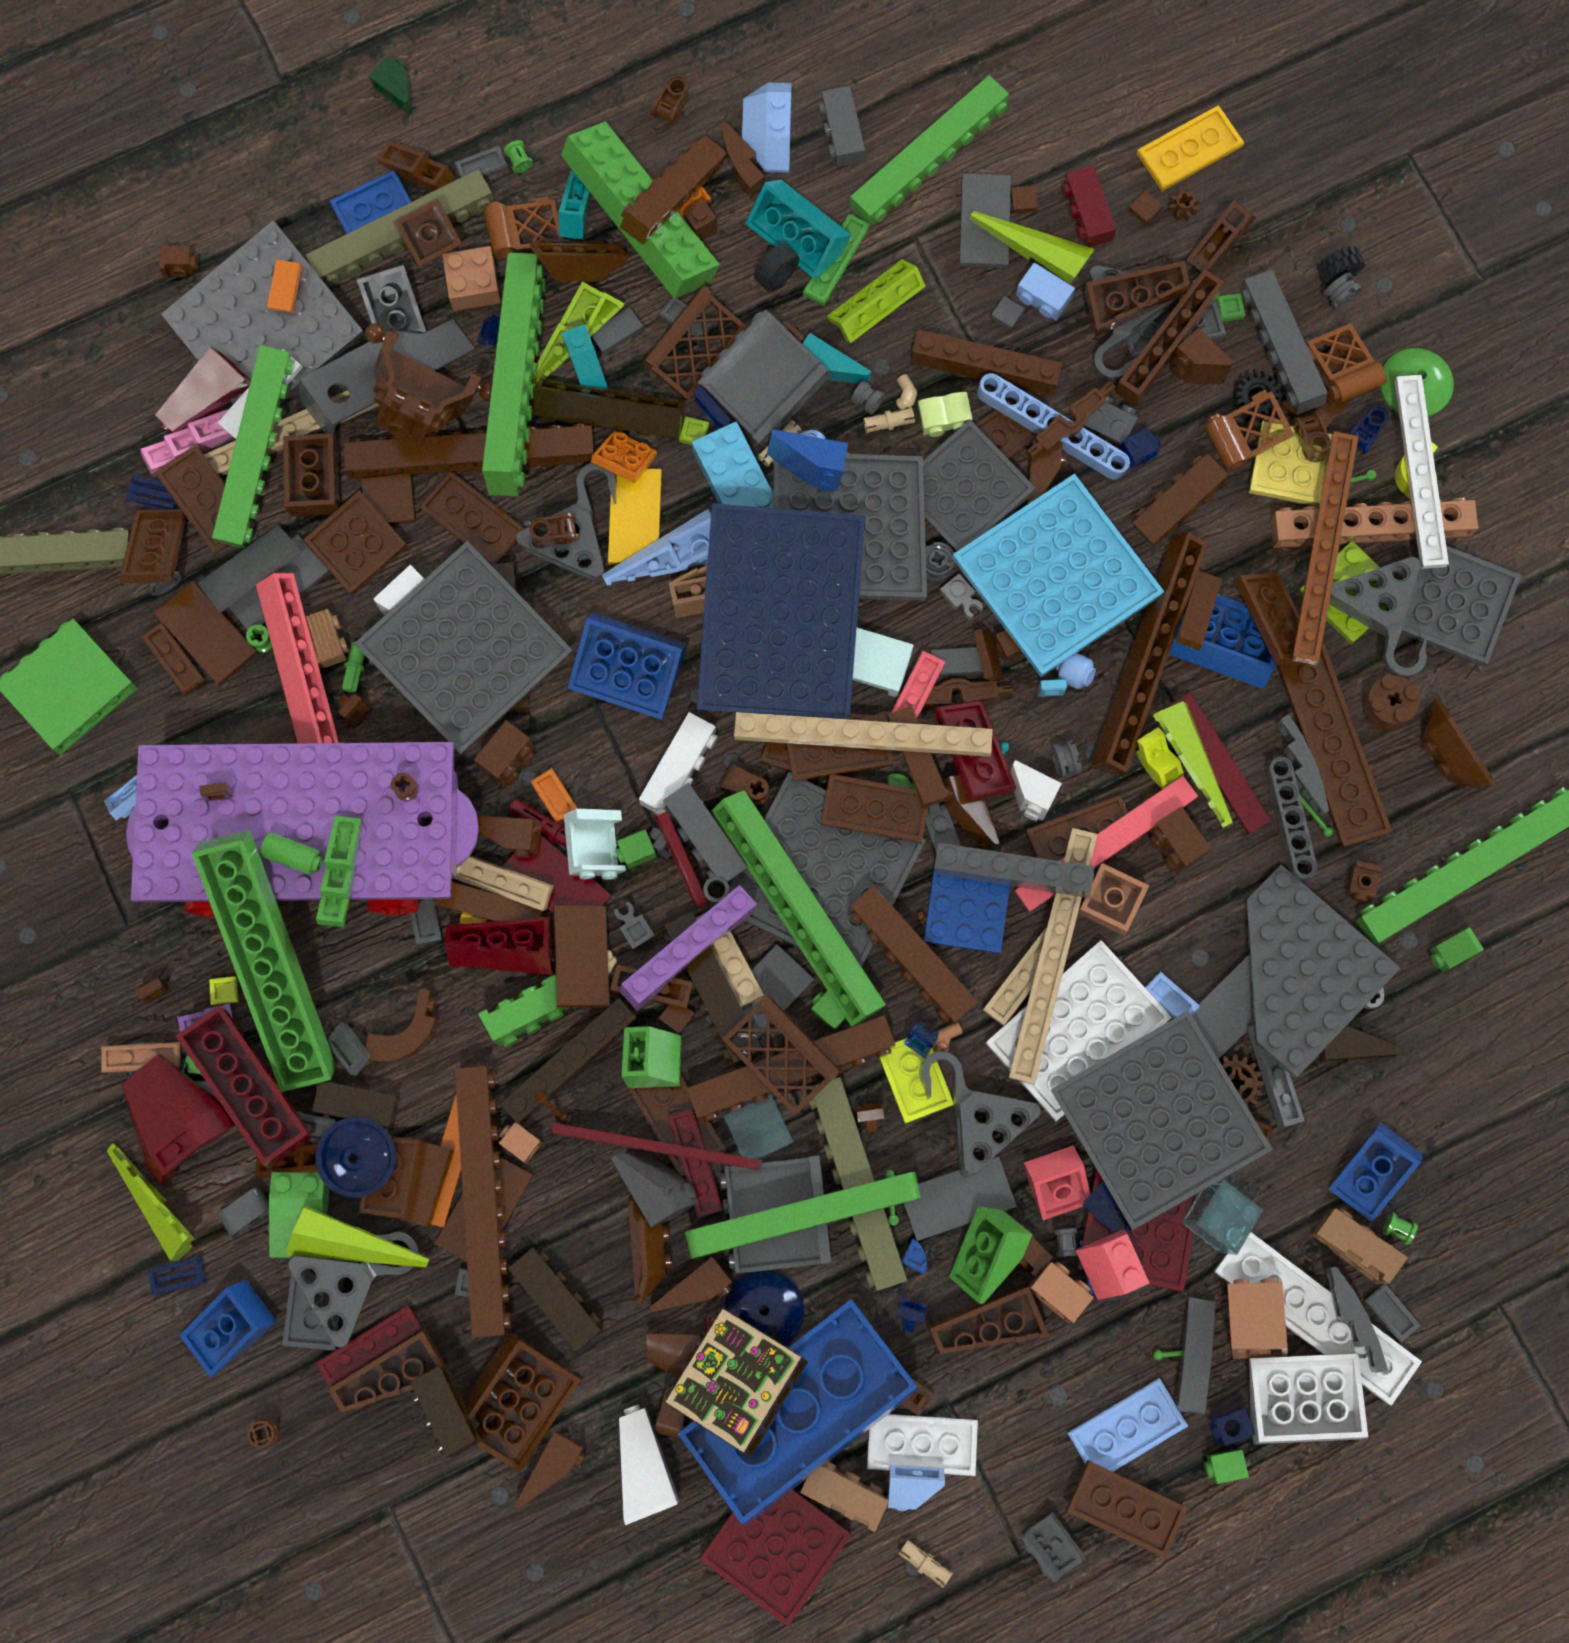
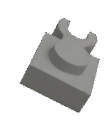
[940,574,983,620]

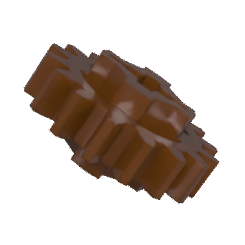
[1221,1055,1264,1108]

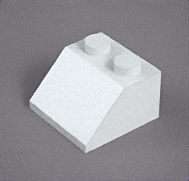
[1010,760,1062,821]

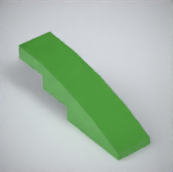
[316,816,362,927]

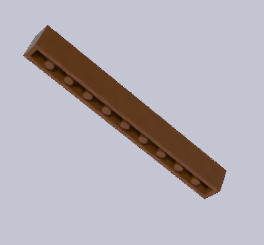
[344,424,595,479]
[1091,532,1208,775]
[455,1066,511,1338]

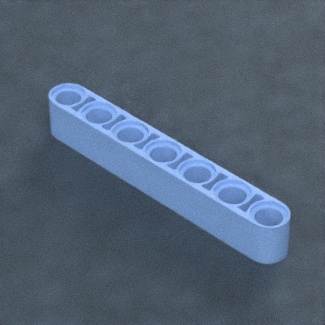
[977,374,1130,480]

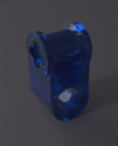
[1349,405,1389,455]

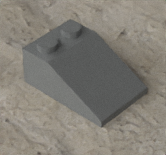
[357,264,426,334]
[611,1148,699,1227]

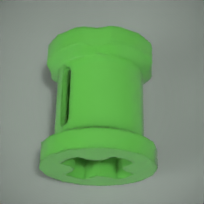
[503,140,533,174]
[246,625,272,653]
[1382,1212,1418,1245]

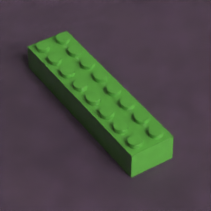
[561,121,720,299]

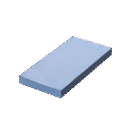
[1067,1378,1188,1471]

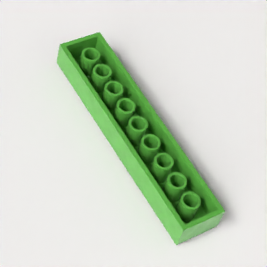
[482,253,546,496]
[191,829,337,1092]

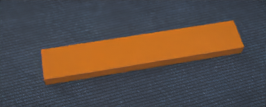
[431,1095,461,1228]

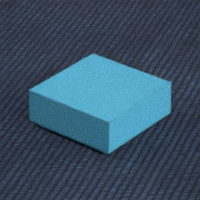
[1038,679,1067,697]

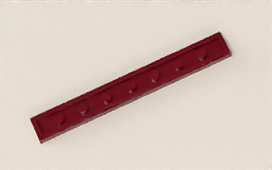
[551,1123,762,1170]

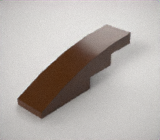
[434,882,544,922]

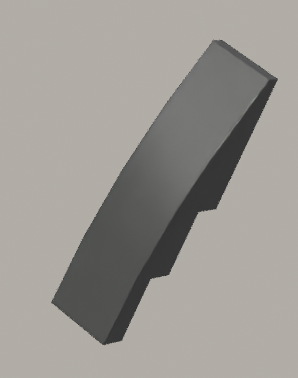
[1276,714,1329,818]
[1325,1267,1388,1373]
[1177,1297,1216,1415]

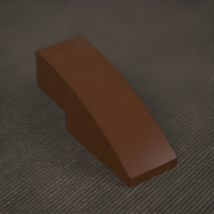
[721,121,765,199]
[376,140,455,192]

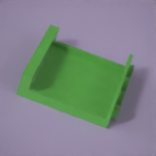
[0,619,138,756]

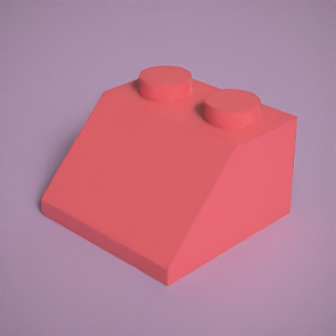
[1024,1146,1091,1220]
[1076,1229,1150,1300]

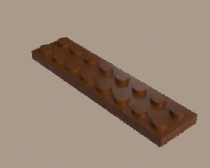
[1277,643,1392,848]

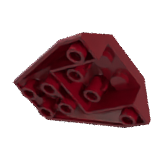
[121,1054,235,1186]

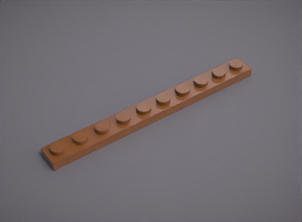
[1291,431,1358,665]

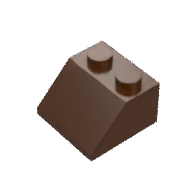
[1170,328,1234,385]

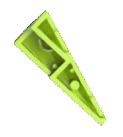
[969,211,1095,284]
[532,281,624,388]
[1153,701,1233,828]
[107,1143,195,1262]
[286,1206,430,1267]

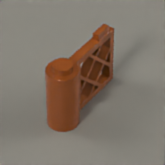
[483,196,564,259]
[1306,323,1386,403]
[1205,390,1295,471]

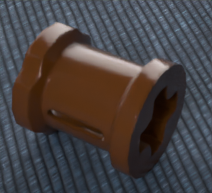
[390,772,419,801]

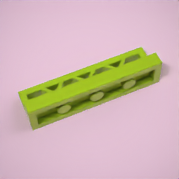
[827,259,926,343]

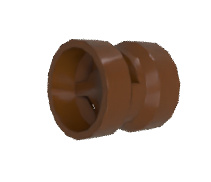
[247,1419,280,1448]

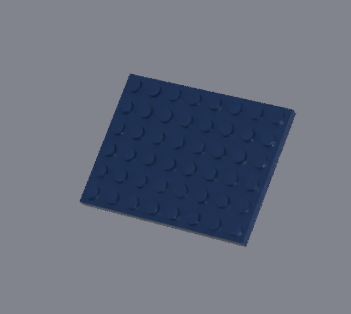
[697,503,865,720]

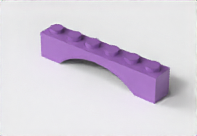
[620,885,757,1011]

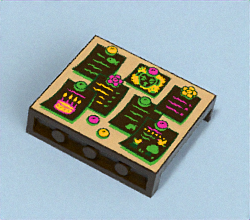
[664,1307,808,1458]

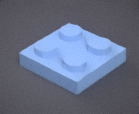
[104,775,137,821]

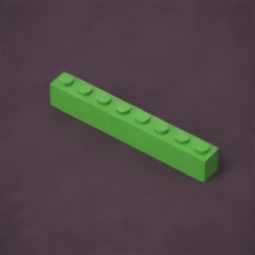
[850,75,1009,226]
[212,345,294,549]

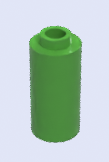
[260,832,324,875]

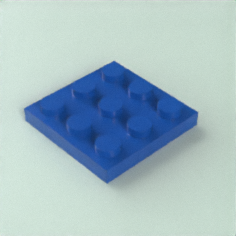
[924,869,1010,954]

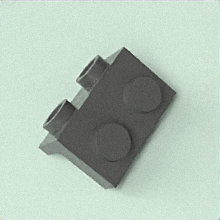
[1085,395,1140,444]
[1021,1512,1086,1583]

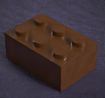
[283,433,340,517]

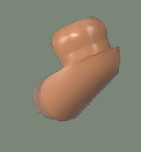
[932,1022,963,1053]

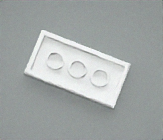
[867,1414,978,1476]

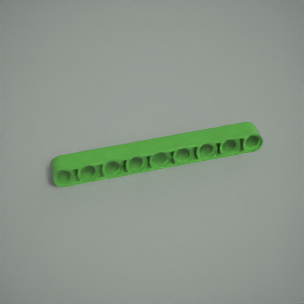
[685,1172,922,1259]

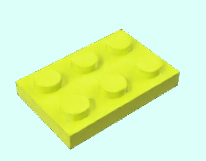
[879,1031,953,1124]

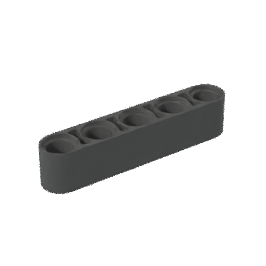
[1265,757,1317,883]

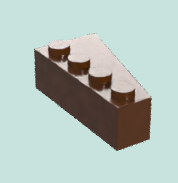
[1085,261,1190,338]

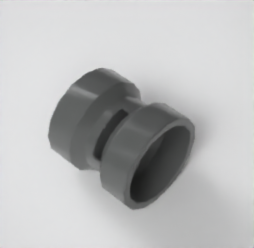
[851,381,885,415]

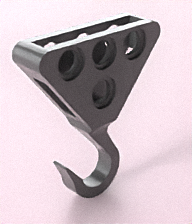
[1089,265,1180,382]
[516,463,617,583]
[1329,557,1427,679]
[919,1052,1041,1177]
[288,1232,418,1347]

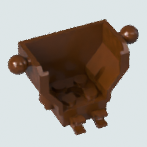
[365,323,493,446]

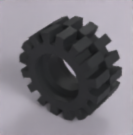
[1316,246,1366,287]
[1233,373,1281,422]

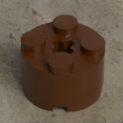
[1362,674,1420,731]

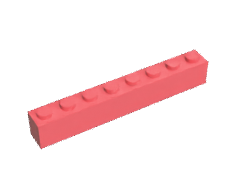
[256,573,339,744]

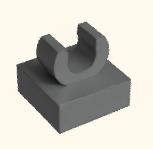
[648,827,682,859]

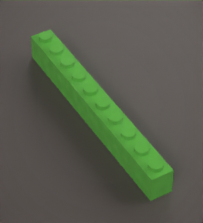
[1356,787,1569,945]
[711,790,886,1027]

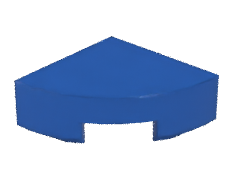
[901,1239,927,1275]

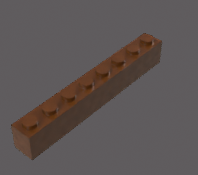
[687,1015,896,1122]

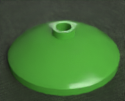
[1379,348,1454,417]

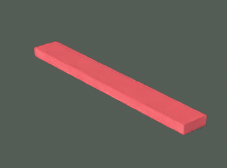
[1015,776,1198,913]

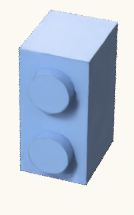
[1016,263,1075,321]

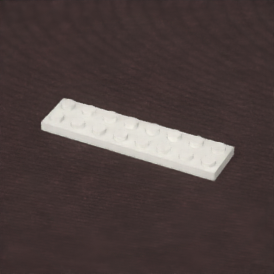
[1213,1229,1422,1406]

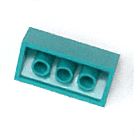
[745,180,851,279]

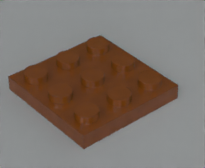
[303,491,408,596]

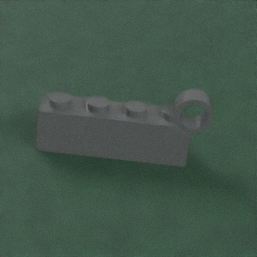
[662,783,748,903]

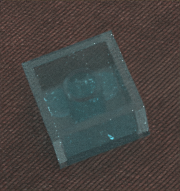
[1182,1179,1263,1255]

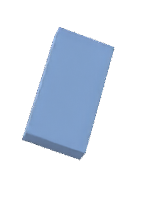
[1145,972,1200,1019]

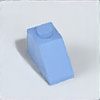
[888,1465,945,1511]

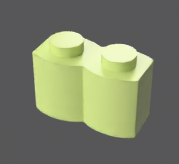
[918,392,973,437]

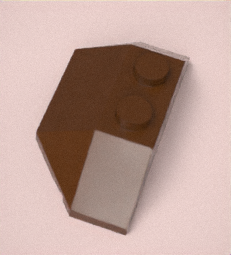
[530,239,628,283]
[1421,697,1496,791]
[628,1196,671,1304]

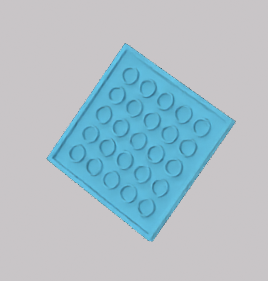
[952,474,1164,677]

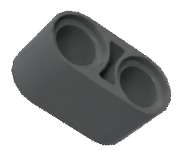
[217,1186,269,1238]

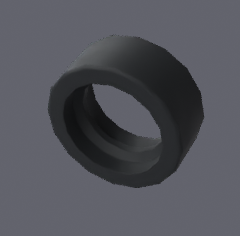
[754,244,799,292]

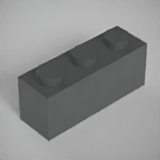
[818,86,865,167]

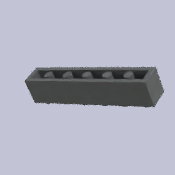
[1241,270,1328,414]
[934,843,1094,898]

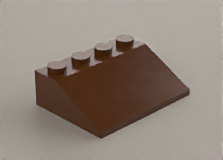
[463,1332,581,1472]

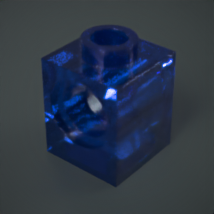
[1119,427,1161,470]
[1210,1407,1256,1446]

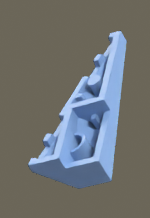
[602,509,711,586]

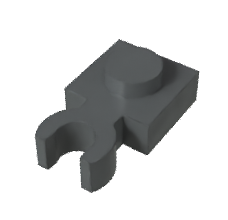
[614,902,655,951]

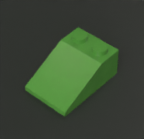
[269,1172,330,1259]
[949,1206,1033,1304]

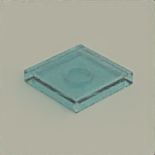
[724,1095,793,1159]

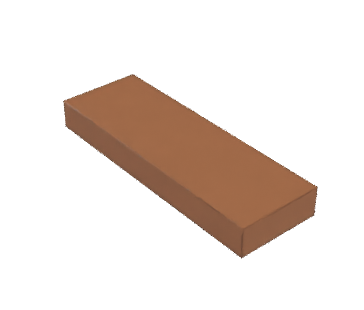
[101,1042,182,1073]

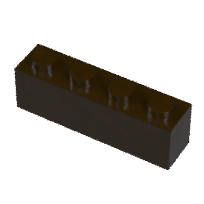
[508,1248,603,1352]

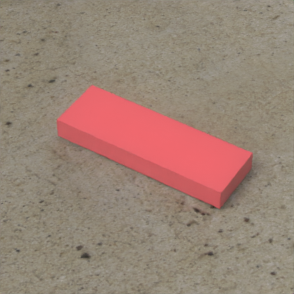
[891,651,945,719]

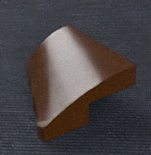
[646,1334,701,1378]

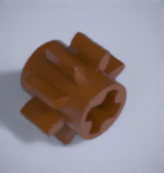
[1168,189,1199,221]

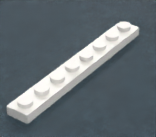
[1394,375,1449,569]

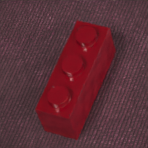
[1062,165,1116,247]

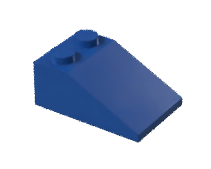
[767,429,848,492]
[1329,1122,1423,1222]
[179,1280,277,1378]

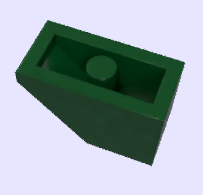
[369,56,412,115]

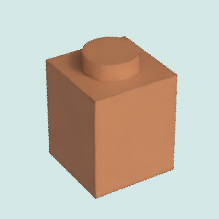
[499,1122,542,1164]

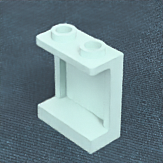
[853,628,913,698]
[564,809,626,880]

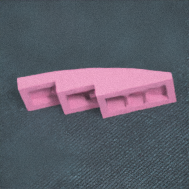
[141,409,233,474]

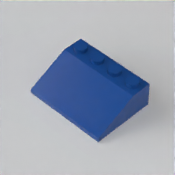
[1169,594,1275,689]
[568,613,688,720]

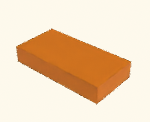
[267,259,302,314]
[530,768,577,822]

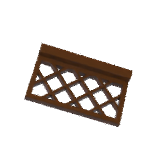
[640,286,747,401]
[722,995,842,1116]

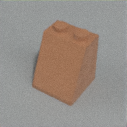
[1228,1278,1288,1359]

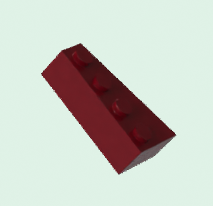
[444,917,553,975]

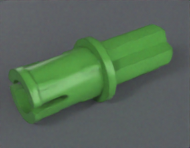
[342,642,365,693]

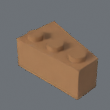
[669,565,707,618]
[1311,1208,1408,1284]
[800,1461,889,1532]

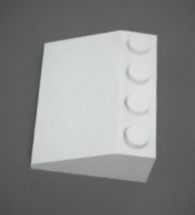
[1249,1354,1368,1444]

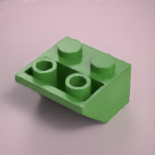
[622,1026,682,1088]

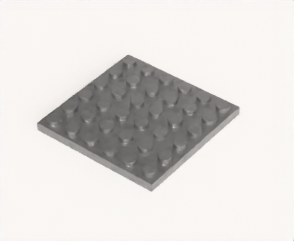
[161,220,365,405]

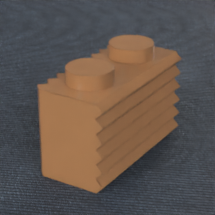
[305,609,349,670]

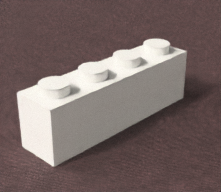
[639,712,718,812]

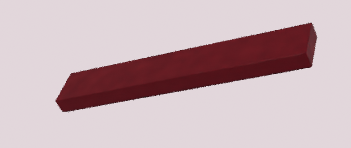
[1168,693,1271,835]

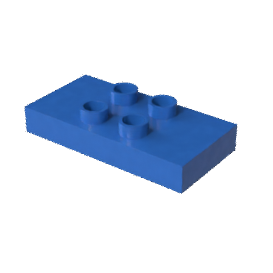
[678,1299,919,1526]

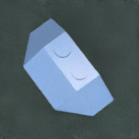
[742,82,792,173]

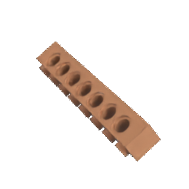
[1271,498,1479,548]

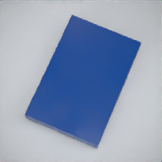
[329,170,411,234]

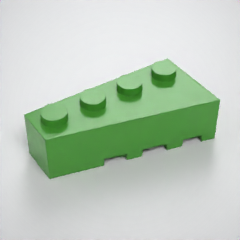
[478,975,575,1048]

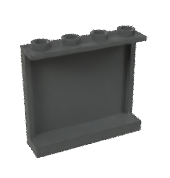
[698,309,833,447]
[720,1155,831,1274]

